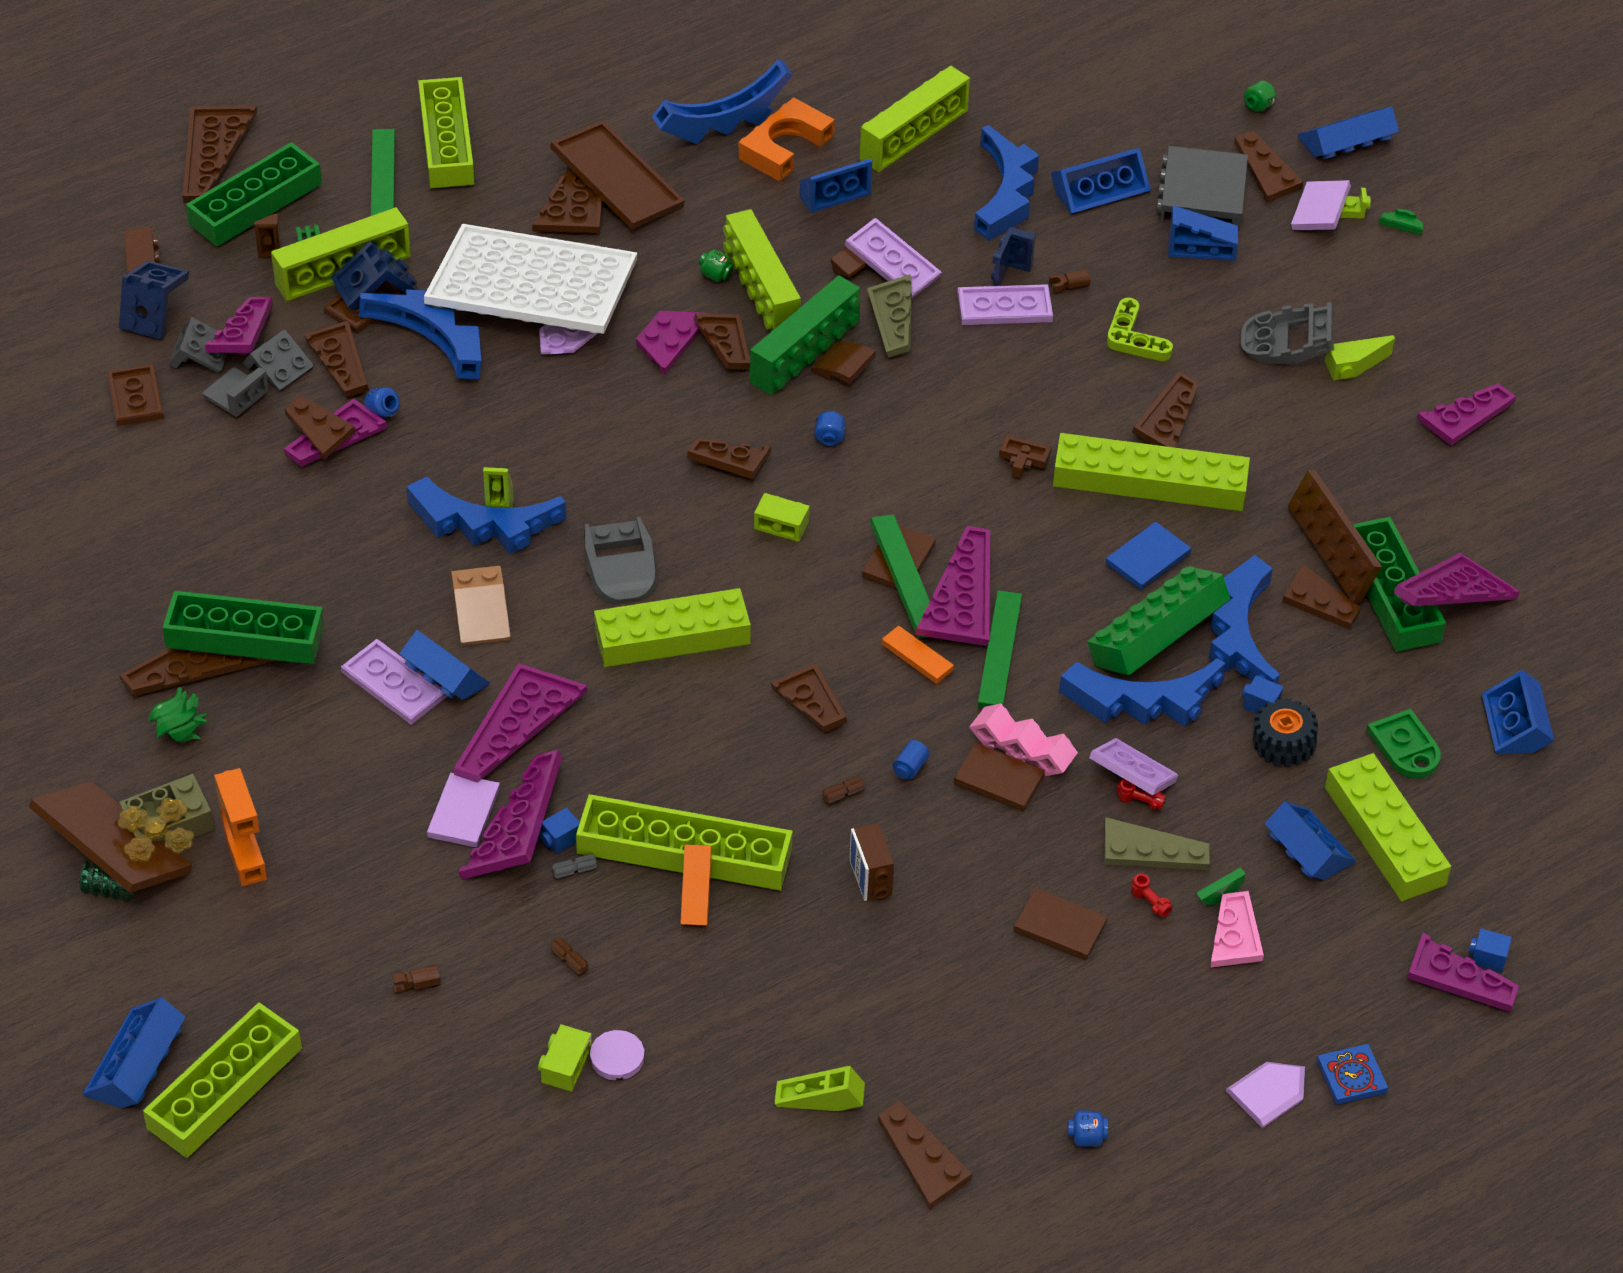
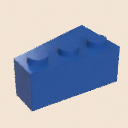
[1168,205,1238,261]

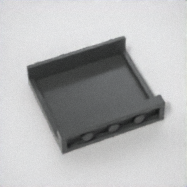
[1157,146,1248,230]

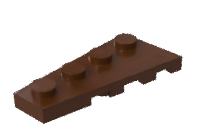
[1234,130,1304,203]
[304,321,369,397]
[1132,371,1199,448]
[878,1100,972,1210]

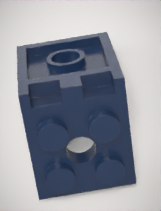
[331,242,419,311]
[119,260,189,339]

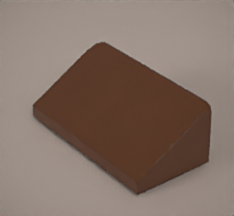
[254,214,282,258]
[831,247,868,278]

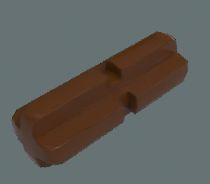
[822,775,865,804]
[550,937,589,975]

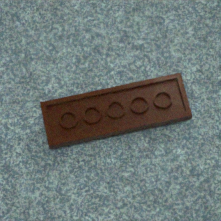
[1288,470,1382,603]

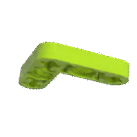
[1107,298,1173,361]

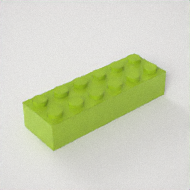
[860,66,970,172]
[418,77,475,188]
[271,207,411,302]
[723,209,801,332]
[594,588,751,667]
[1325,753,1451,902]
[143,1003,302,1158]

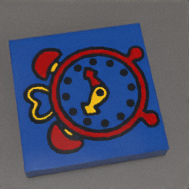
[1316,1044,1388,1105]

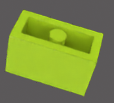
[754,493,810,542]
[538,1024,592,1092]

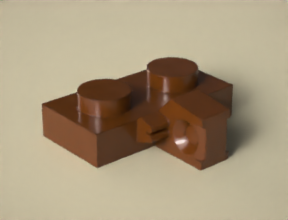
[999,435,1052,479]

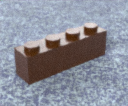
[124,227,160,308]

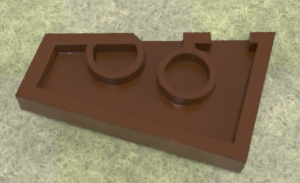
[694,313,750,370]
[285,395,355,460]
[687,438,771,479]
[1282,564,1361,630]
[770,663,847,732]

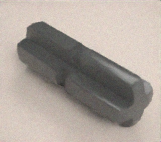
[552,854,597,878]

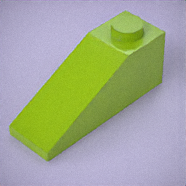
[1325,335,1395,380]
[483,467,514,508]
[775,1066,865,1111]

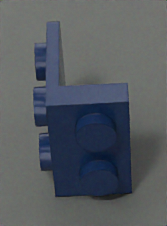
[991,227,1036,286]

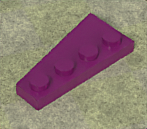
[205,297,273,354]
[1417,384,1516,446]
[284,398,387,467]
[1407,932,1519,1012]

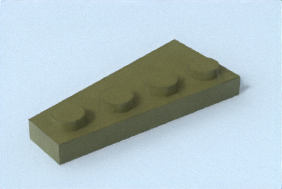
[867,274,912,358]

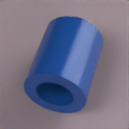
[892,740,930,780]

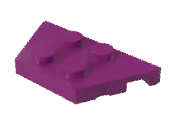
[636,311,709,375]

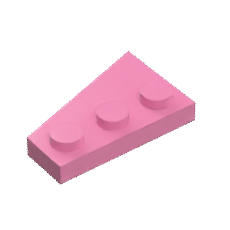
[1211,891,1264,968]

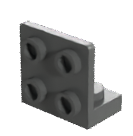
[168,317,227,373]
[243,329,313,391]
[203,367,269,417]

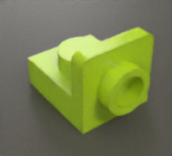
[1340,188,1371,218]

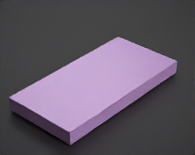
[844,218,942,299]
[957,285,1053,325]
[341,639,447,725]

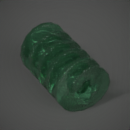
[79,860,136,902]

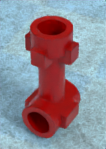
[1117,779,1166,810]
[1131,874,1173,918]

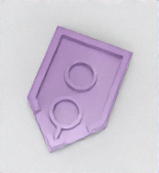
[539,325,598,354]
[1226,1062,1305,1128]

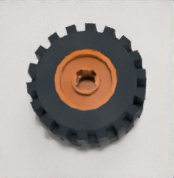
[1253,699,1318,767]

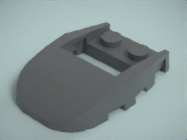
[1241,302,1335,364]
[584,517,657,603]

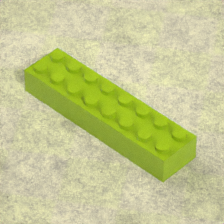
[1053,433,1250,511]
[576,794,793,891]

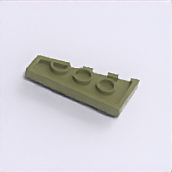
[1104,817,1210,871]

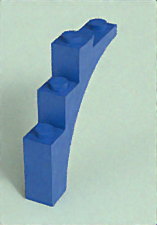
[652,59,793,145]
[974,125,1039,241]
[359,290,481,379]
[406,477,566,554]
[1209,555,1280,684]
[1059,658,1225,727]

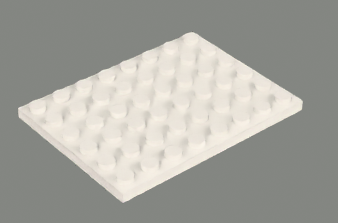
[424,224,637,334]

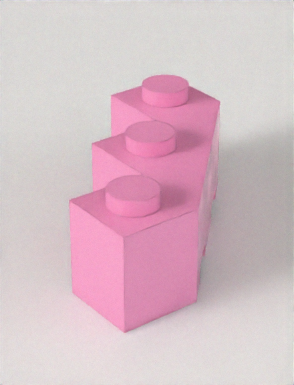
[969,703,1078,776]

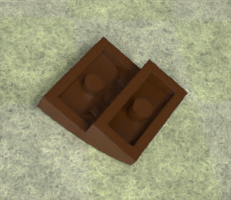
[811,341,876,384]

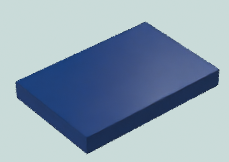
[1106,522,1191,590]

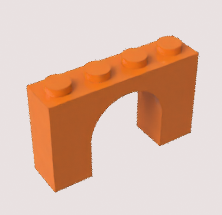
[738,97,835,181]
[214,768,267,887]

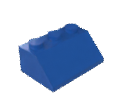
[799,159,872,213]
[399,630,490,700]
[1482,670,1554,754]
[1264,801,1357,880]

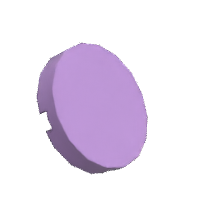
[590,1030,644,1080]

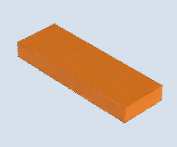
[882,625,954,684]
[681,845,712,926]

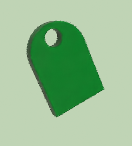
[1366,709,1441,779]

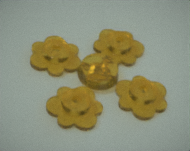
[118,798,194,862]

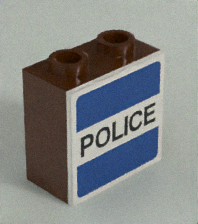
[850,823,894,901]

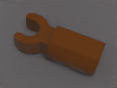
[1049,269,1091,293]
[392,965,440,994]

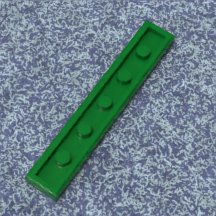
[371,129,395,216]
[870,515,930,639]
[977,590,1022,708]

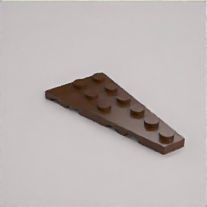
[182,106,257,203]
[532,166,603,233]
[119,648,276,696]

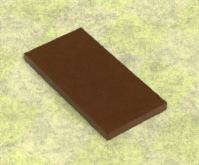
[550,120,685,229]
[29,781,192,893]

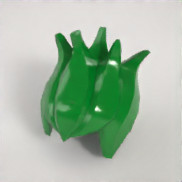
[148,687,207,743]

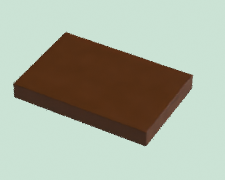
[324,281,405,334]
[107,364,164,426]
[862,525,936,589]
[954,743,1045,811]
[1014,888,1108,960]

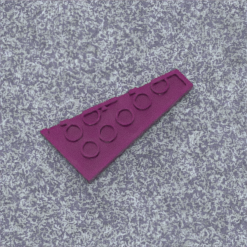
[914,526,990,646]
[1394,553,1521,606]
[454,663,587,782]
[458,750,562,879]

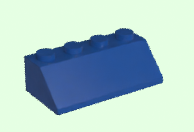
[1298,106,1399,159]
[1051,147,1151,214]
[83,997,185,1108]

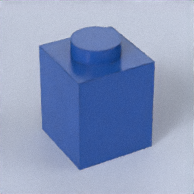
[1242,675,1284,714]
[540,807,580,855]
[1468,928,1512,973]

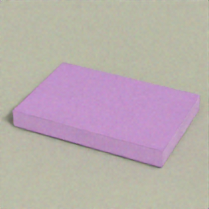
[1291,180,1351,230]
[1089,738,1179,795]
[427,773,500,848]

